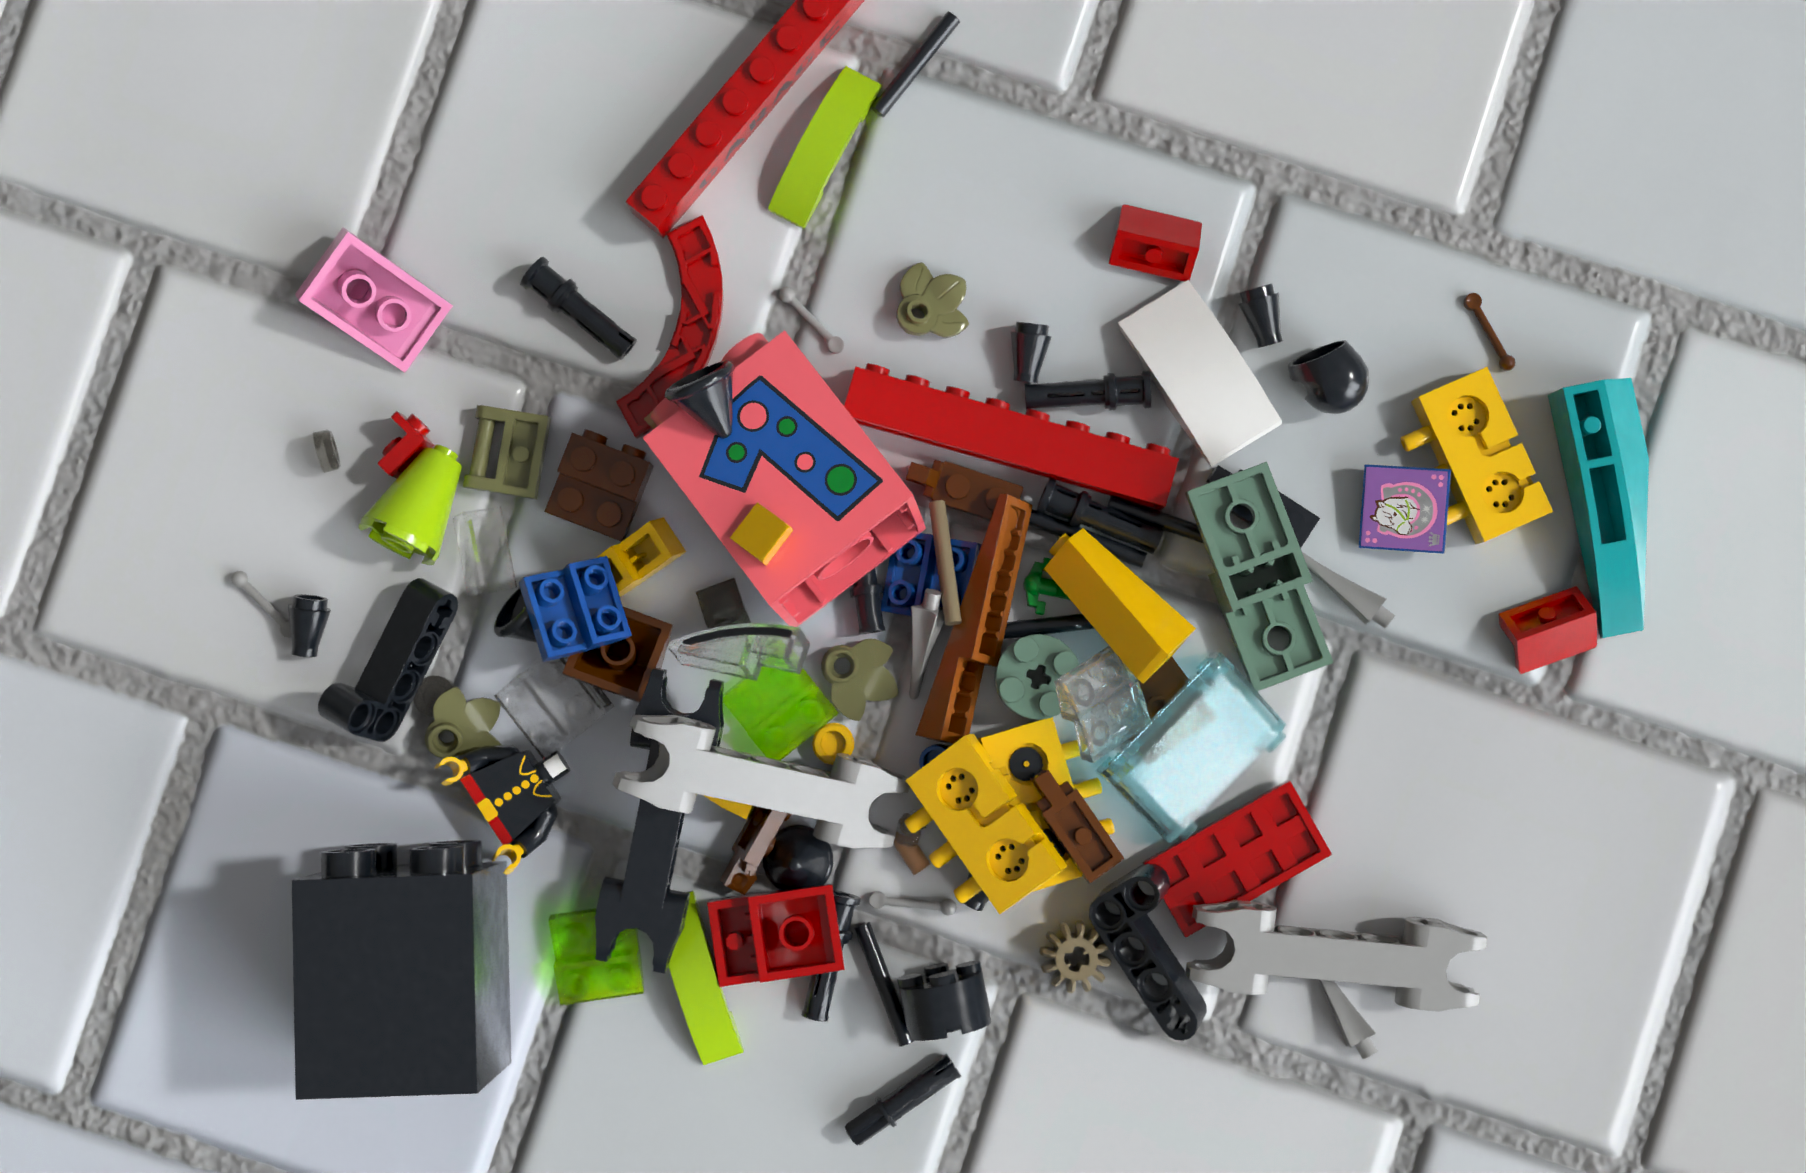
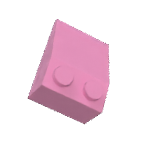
[295,227,453,373]

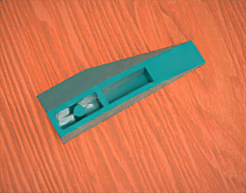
[1548,378,1649,639]

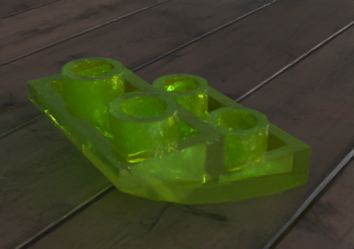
[723,645,839,761]
[548,908,645,1006]

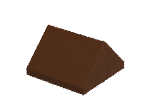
[562,607,673,703]

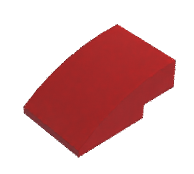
[707,884,845,987]

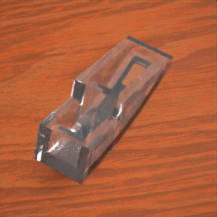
[668,623,810,681]

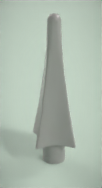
[1302,552,1395,628]
[909,589,944,699]
[1319,980,1377,1059]

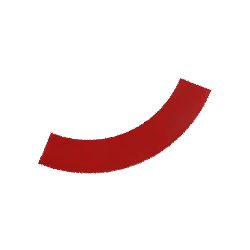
[616,215,724,439]

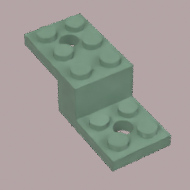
[1185,462,1334,692]

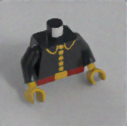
[434,745,571,875]

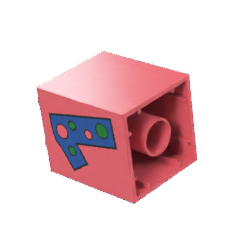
[643,330,926,630]

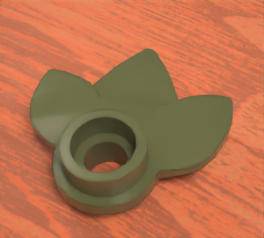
[896,262,969,338]
[821,639,898,721]
[425,686,502,759]

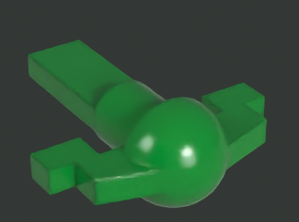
[1023,557,1070,615]

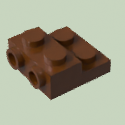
[544,429,654,542]

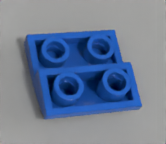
[881,533,982,623]
[518,556,632,662]

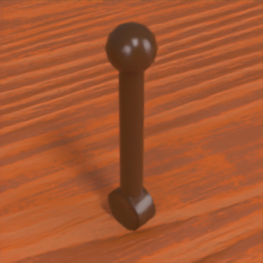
[1463,293,1516,371]

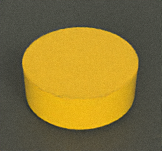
[812,723,855,765]

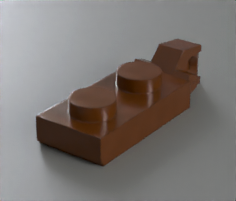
[906,460,1024,521]
[1030,769,1124,884]
[720,806,792,895]

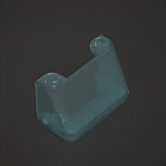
[1095,651,1287,843]

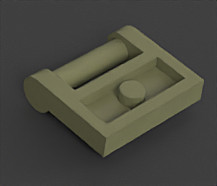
[463,405,551,500]

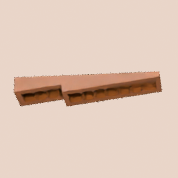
[915,494,1033,745]

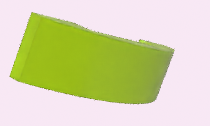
[768,66,882,229]
[669,891,744,1065]

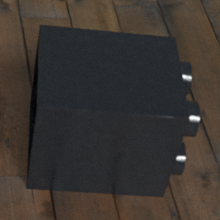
[292,840,511,1100]

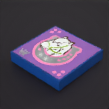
[1359,464,1451,554]

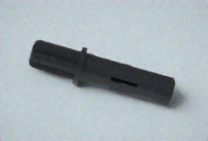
[845,1053,962,1146]

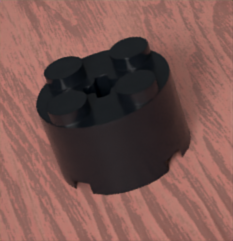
[897,961,991,1041]

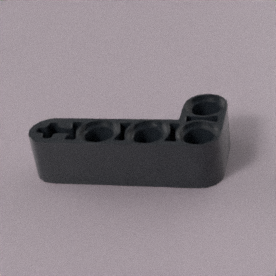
[318,578,458,742]
[1089,863,1207,1041]

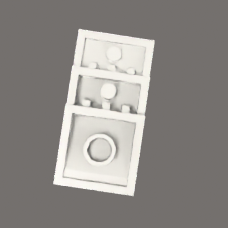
[1118,280,1282,467]

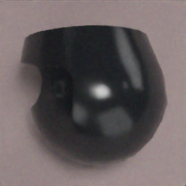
[1288,340,1369,414]

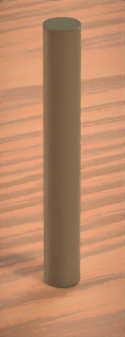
[929,500,962,626]

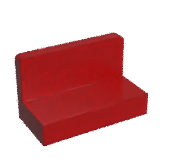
[1108,204,1202,282]
[1498,586,1597,674]

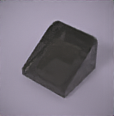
[696,578,751,632]

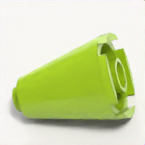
[358,444,462,565]

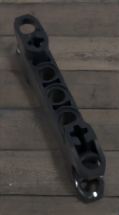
[595,667,724,974]

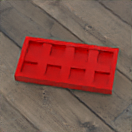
[1142,780,1332,938]

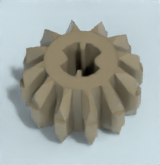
[1039,920,1112,993]

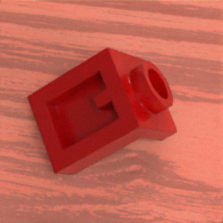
[377,411,435,479]

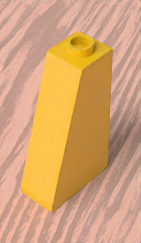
[1044,528,1196,684]

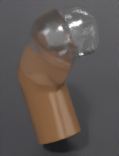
[894,810,931,875]

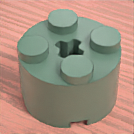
[994,634,1081,719]

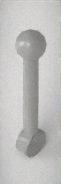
[779,287,844,354]
[231,571,291,638]
[869,891,957,916]

